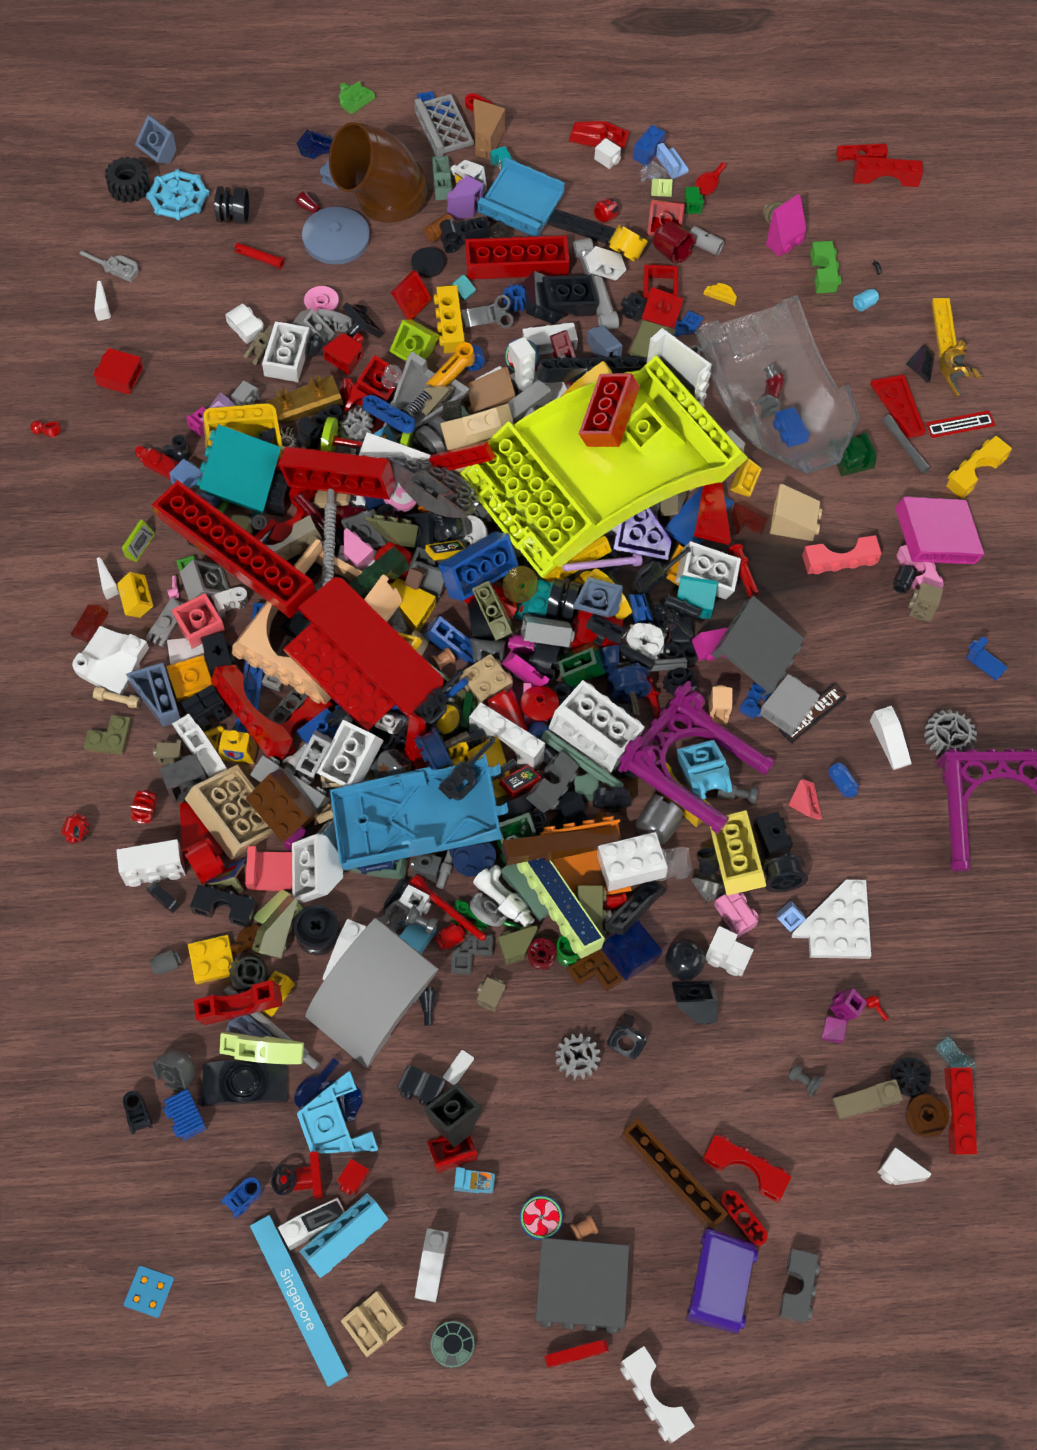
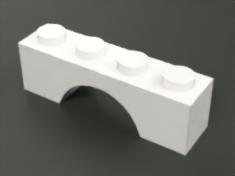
[509,337,535,397]
[620,1346,695,1444]

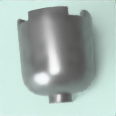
[636,795,685,845]

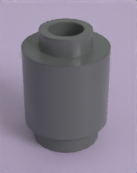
[149,949,182,975]

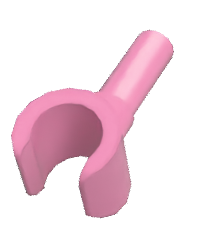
[167,576,180,599]

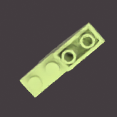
[220,1031,304,1064]

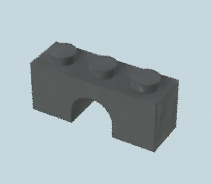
[526,751,579,813]
[778,1249,820,1324]

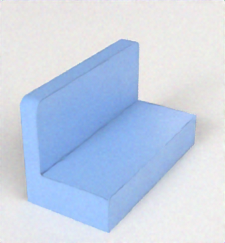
[656,143,689,179]

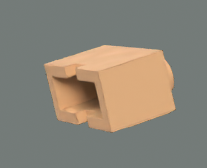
[708,685,732,725]

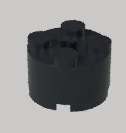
[529,642,564,681]

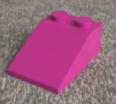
[766,194,806,257]

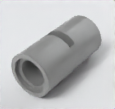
[690,226,724,256]

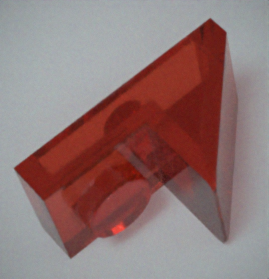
[732,502,767,535]

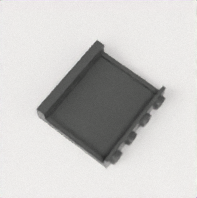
[711,596,804,697]
[535,1238,629,1333]

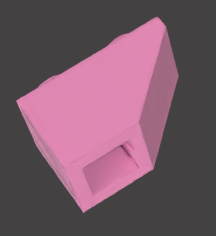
[344,528,374,571]

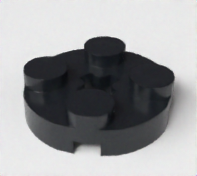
[593,787,632,813]

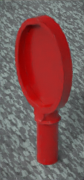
[694,162,726,196]

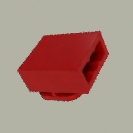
[570,610,623,651]

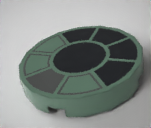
[430,1321,475,1368]

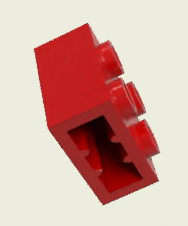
[94,348,144,395]

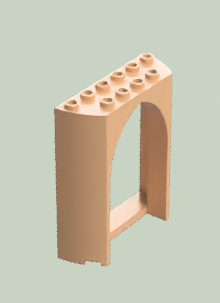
[232,539,402,705]

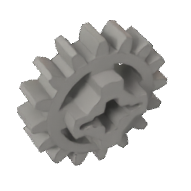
[338,408,373,442]
[555,1034,601,1080]

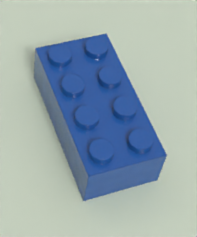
[438,531,519,601]

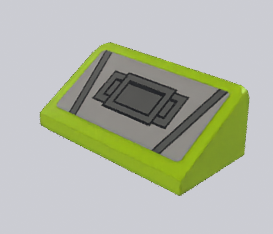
[122,520,155,562]

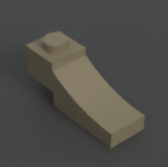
[832,1079,903,1120]

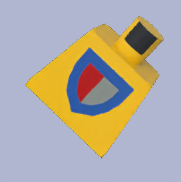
[218,730,258,764]

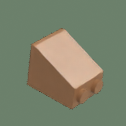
[473,99,505,160]
[464,367,515,415]

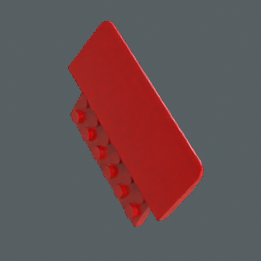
[283,577,443,732]

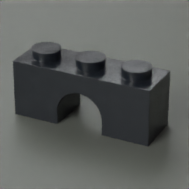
[190,884,258,928]

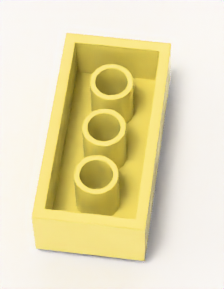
[710,810,766,896]

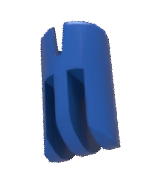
[627,594,653,624]

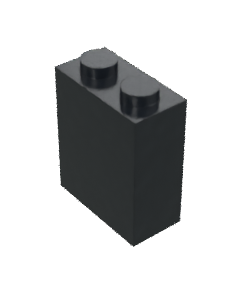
[524,271,564,325]

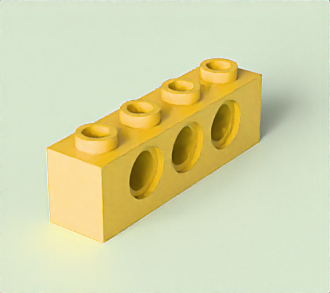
[434,285,465,353]

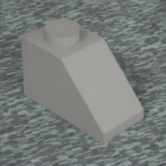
[292,308,335,345]

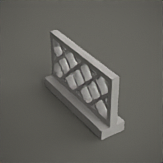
[414,94,474,157]

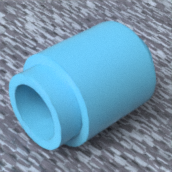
[853,289,879,312]

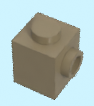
[477,977,506,1013]

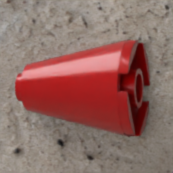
[487,688,528,732]

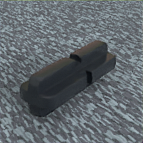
[384,879,409,912]

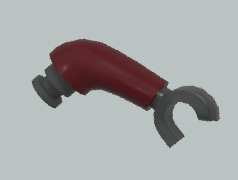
[755,364,785,419]

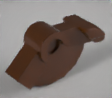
[230,925,261,954]

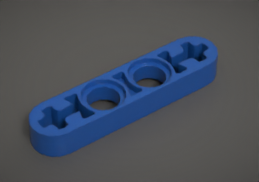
[362,395,415,433]

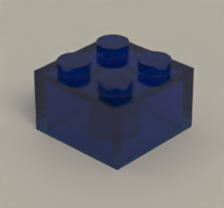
[601,920,663,981]

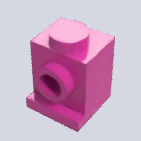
[186,406,206,437]

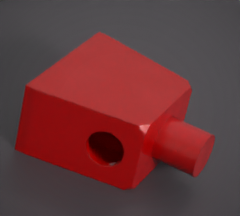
[322,333,364,376]

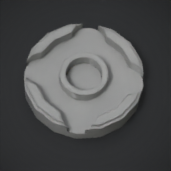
[470,893,507,927]

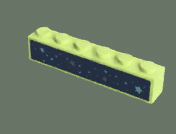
[517,858,605,959]

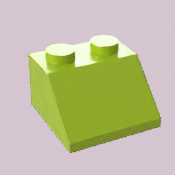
[389,319,440,361]

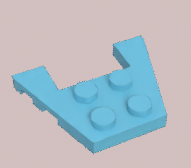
[297,1071,379,1153]

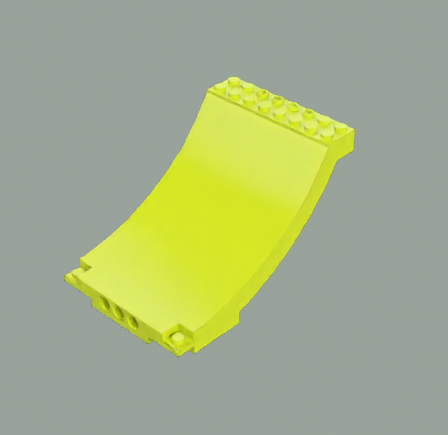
[460,355,748,578]

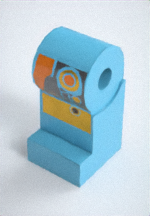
[454,1167,495,1193]

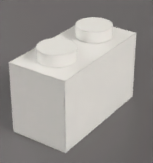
[586,246,626,281]

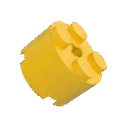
[609,225,648,261]

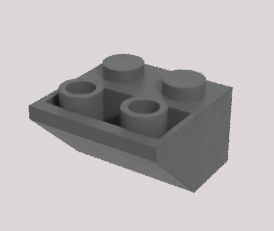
[409,547,447,599]

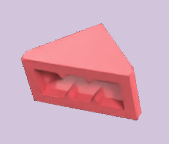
[788,779,822,820]

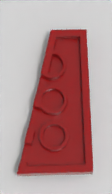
[694,482,731,545]

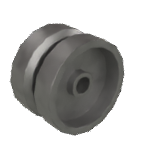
[416,416,447,455]

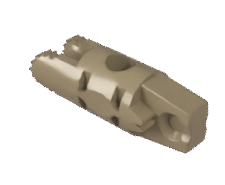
[243,325,273,365]

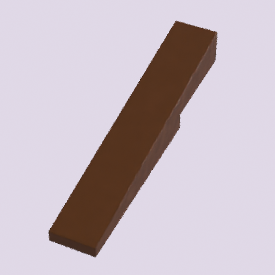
[502,826,621,866]

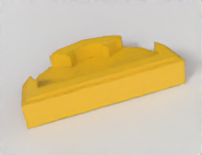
[703,283,737,306]

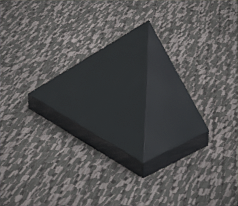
[906,345,935,383]

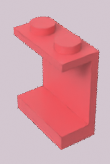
[245,846,292,891]

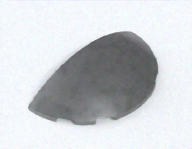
[387,456,479,518]

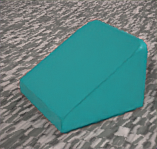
[452,274,476,301]

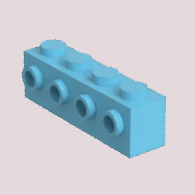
[299,1193,389,1278]

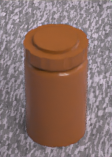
[423,213,455,243]

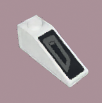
[278,1198,345,1251]

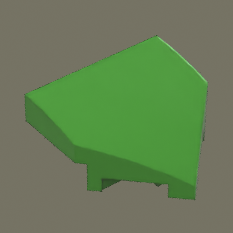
[339,81,375,115]

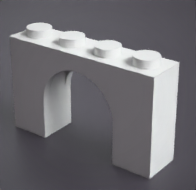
[469,702,545,772]

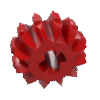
[131,790,157,824]

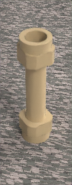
[93,687,141,708]

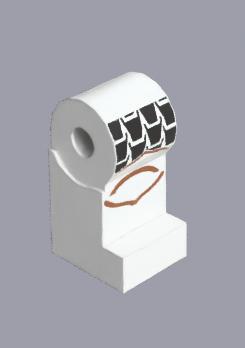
[211,587,248,618]

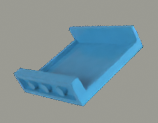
[478,157,565,237]

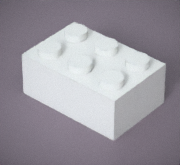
[262,321,311,382]
[675,541,741,599]
[316,720,384,787]
[597,832,668,891]
[117,839,186,887]

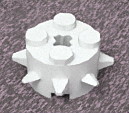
[621,623,670,660]

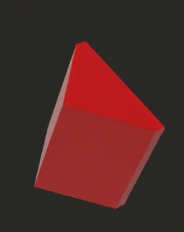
[427,1136,477,1173]

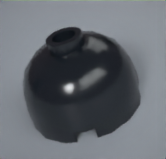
[665,939,705,981]

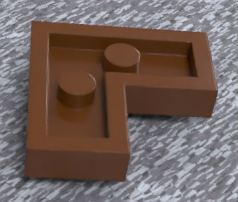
[566,948,624,992]

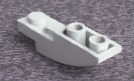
[172,714,227,778]

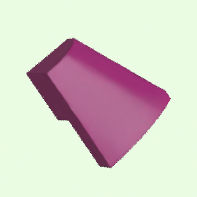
[502,652,550,687]

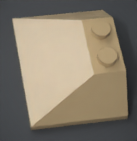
[440,403,514,475]

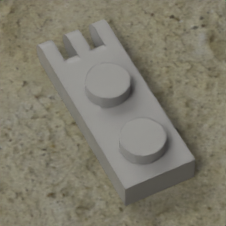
[146,598,184,647]

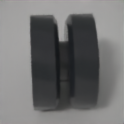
[546,578,581,623]
[294,904,340,956]

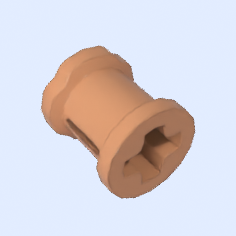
[431,648,455,671]
[570,1215,598,1241]

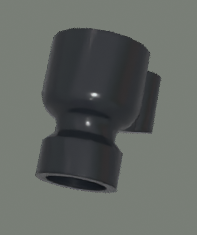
[163,435,191,462]

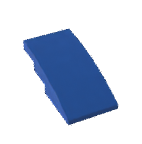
[665,486,734,545]

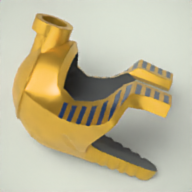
[939,340,983,396]

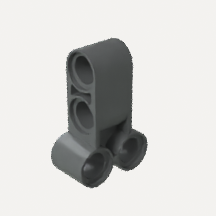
[461,295,514,328]

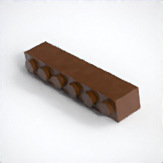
[620,1118,728,1230]

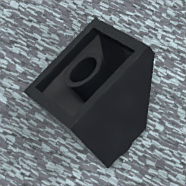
[672,981,718,1025]

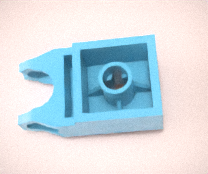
[677,740,732,799]

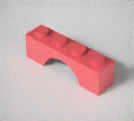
[802,535,882,574]

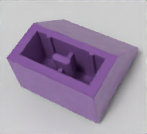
[447,175,483,220]

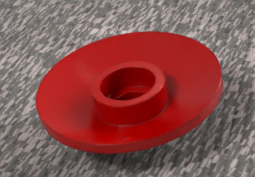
[521,686,559,721]

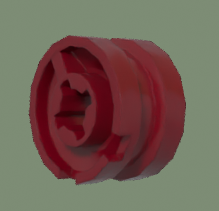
[528,938,556,970]

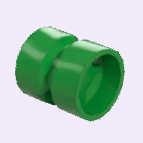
[556,935,581,967]

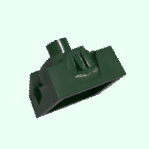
[829,432,876,477]
[497,813,537,863]

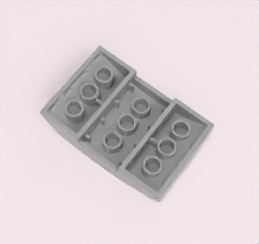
[305,918,439,1069]

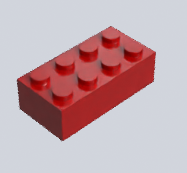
[578,373,640,447]

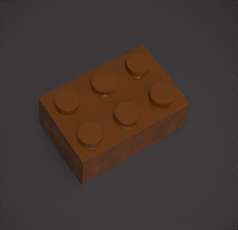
[245,769,319,843]

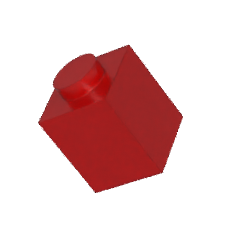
[337,1159,370,1196]

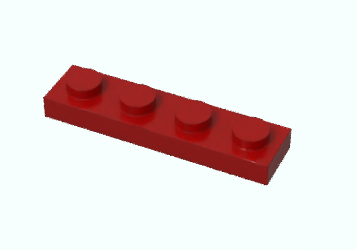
[429,441,495,470]

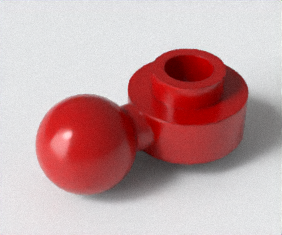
[30,420,61,437]

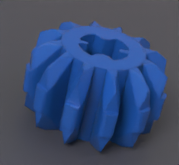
[502,283,526,312]

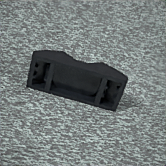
[202,1060,287,1106]

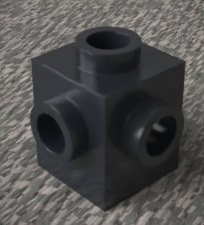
[620,292,647,322]

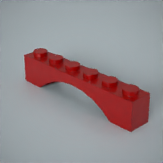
[210,665,293,757]

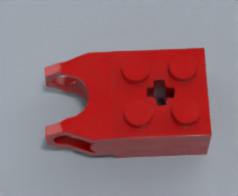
[344,355,403,419]

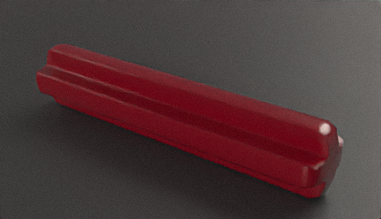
[293,492,325,533]

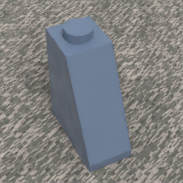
[586,325,622,357]

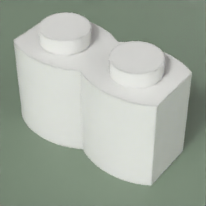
[225,304,264,344]

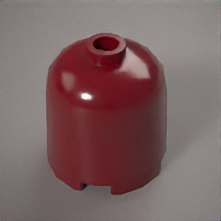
[653,222,696,264]

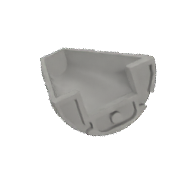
[384,352,469,443]

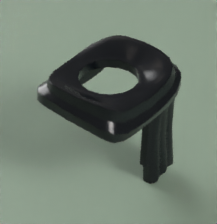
[607,1013,647,1059]

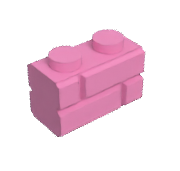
[714,892,758,938]

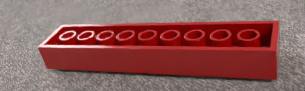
[151,480,316,618]

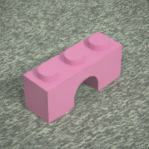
[896,545,944,590]

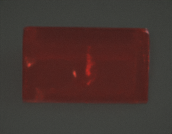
[71,605,108,643]

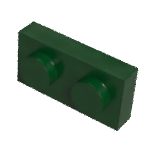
[460,692,476,734]

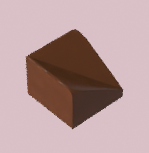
[404,568,428,590]

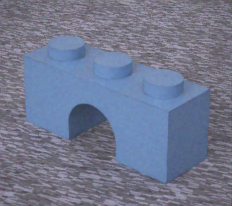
[169,459,222,508]

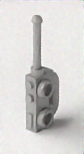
[80,250,139,283]

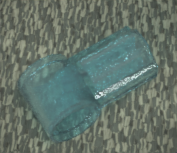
[934,1037,977,1071]

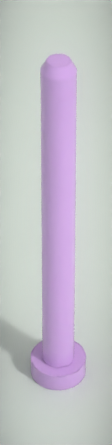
[562,554,642,571]

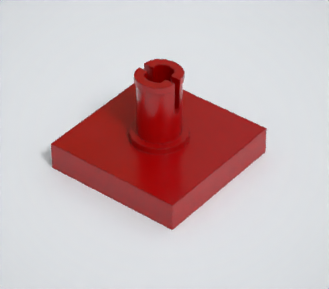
[391,271,432,320]

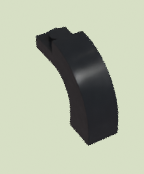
[495,785,537,822]

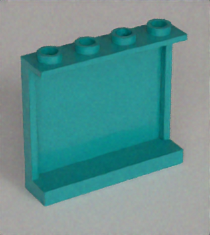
[195,424,281,516]

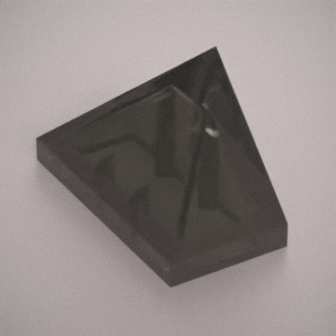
[692,869,726,903]

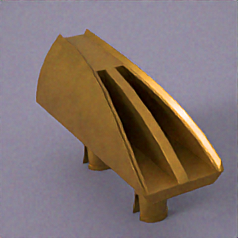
[266,375,344,423]

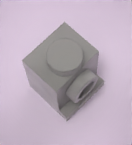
[231,380,260,406]

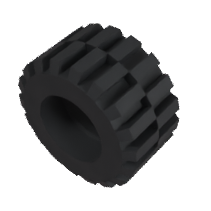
[105,157,150,203]

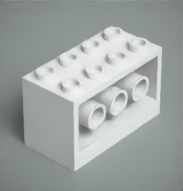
[548,680,644,774]

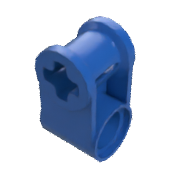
[221,1177,263,1219]

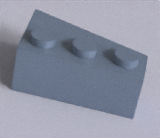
[126,663,181,727]

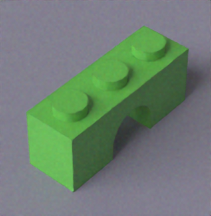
[810,241,841,293]

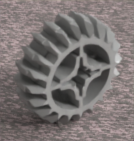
[924,709,977,755]

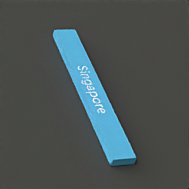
[250,1215,348,1387]

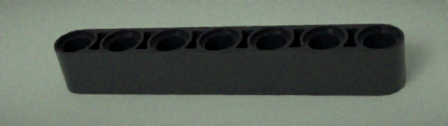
[536,357,647,383]

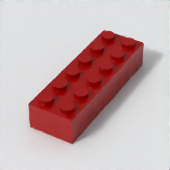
[465,235,569,280]
[279,447,396,500]

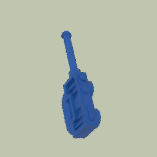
[739,683,772,719]

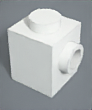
[594,138,621,169]

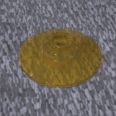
[503,566,538,603]

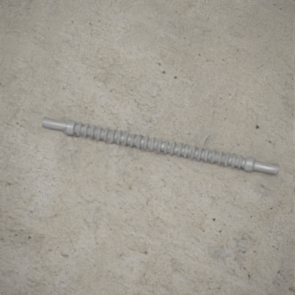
[322,489,336,587]

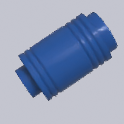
[828,762,860,798]

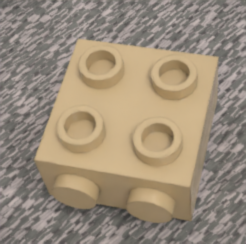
[460,654,513,706]

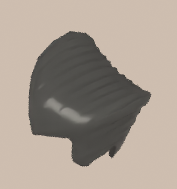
[469,638,505,663]

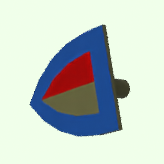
[205,858,247,894]

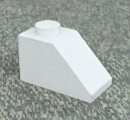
[878,1148,931,1185]

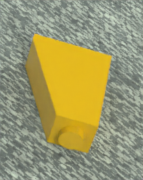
[390,578,436,632]

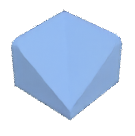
[776,901,806,932]

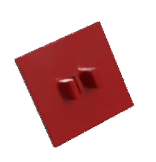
[641,287,683,329]

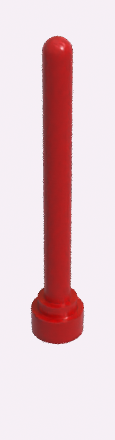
[409,874,486,941]

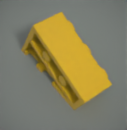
[465,737,510,798]

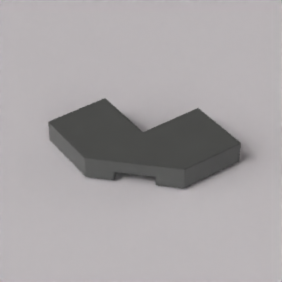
[451,935,493,975]

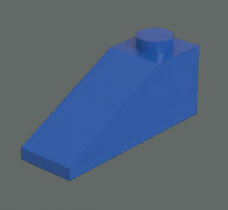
[422,616,475,665]

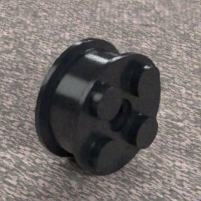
[762,853,808,892]

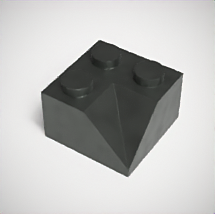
[424,1083,482,1148]

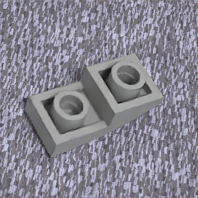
[317,309,352,332]

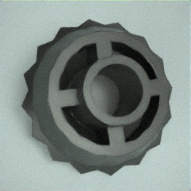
[229,953,268,992]

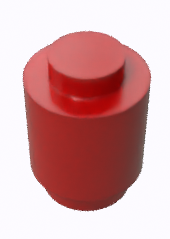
[434,923,465,951]

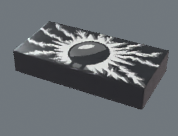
[279,426,298,454]

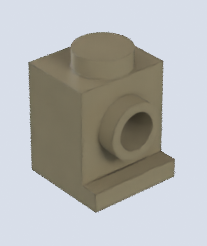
[153,740,184,765]

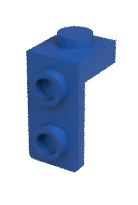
[966,636,1007,681]

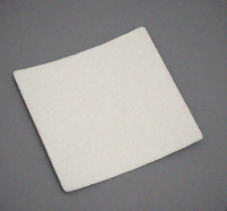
[167,638,205,665]

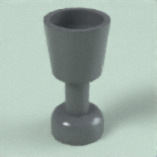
[716,783,758,805]

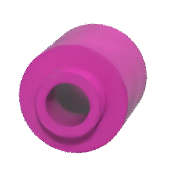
[508,634,535,655]

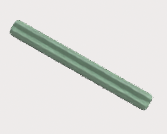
[541,730,623,789]

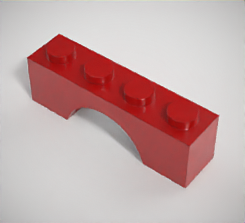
[853,157,923,187]
[269,487,317,545]
[273,696,334,765]
[193,980,283,1025]
[944,1067,977,1155]
[702,1134,792,1203]

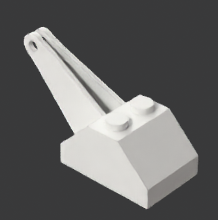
[292,818,343,903]

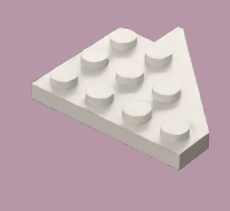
[791,880,871,959]

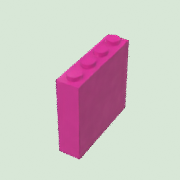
[895,496,984,564]

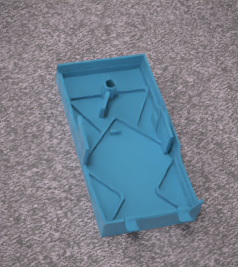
[330,754,508,870]

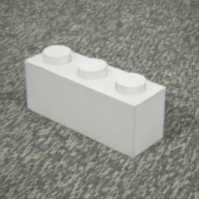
[522,323,578,355]

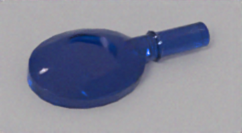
[294,1058,339,1109]

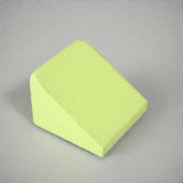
[651,179,673,197]

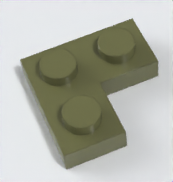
[84,715,132,755]

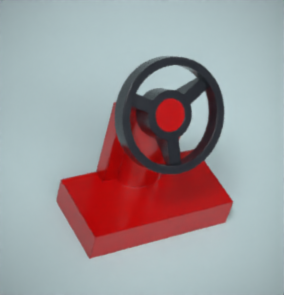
[271,1151,323,1199]

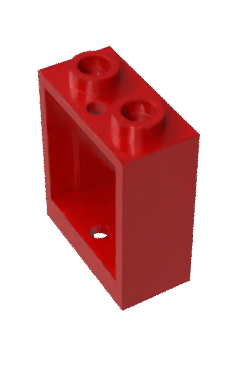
[642,264,678,300]

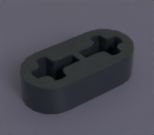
[146,881,180,914]

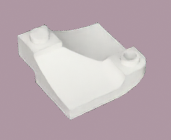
[72,626,149,695]

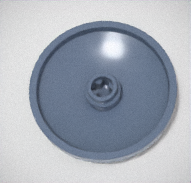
[302,207,370,265]

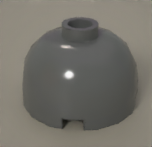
[152,1050,195,1092]

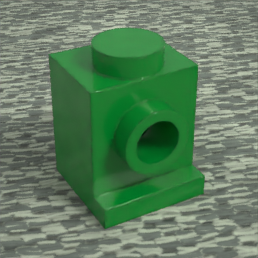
[684,187,704,214]

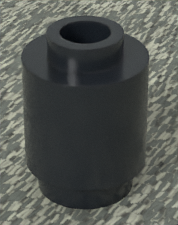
[893,565,916,594]

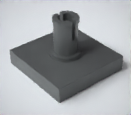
[341,509,388,548]

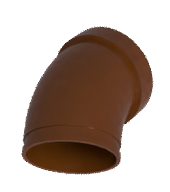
[329,122,428,223]

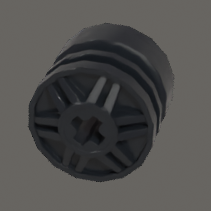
[214,186,249,224]

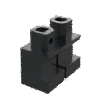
[181,684,228,732]

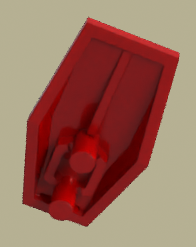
[569,121,629,149]

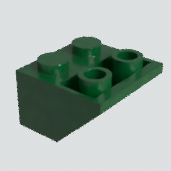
[558,641,605,687]

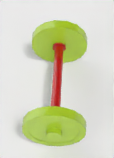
[321,417,413,452]

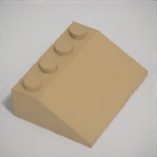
[185,765,274,860]

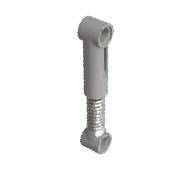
[573,238,619,330]

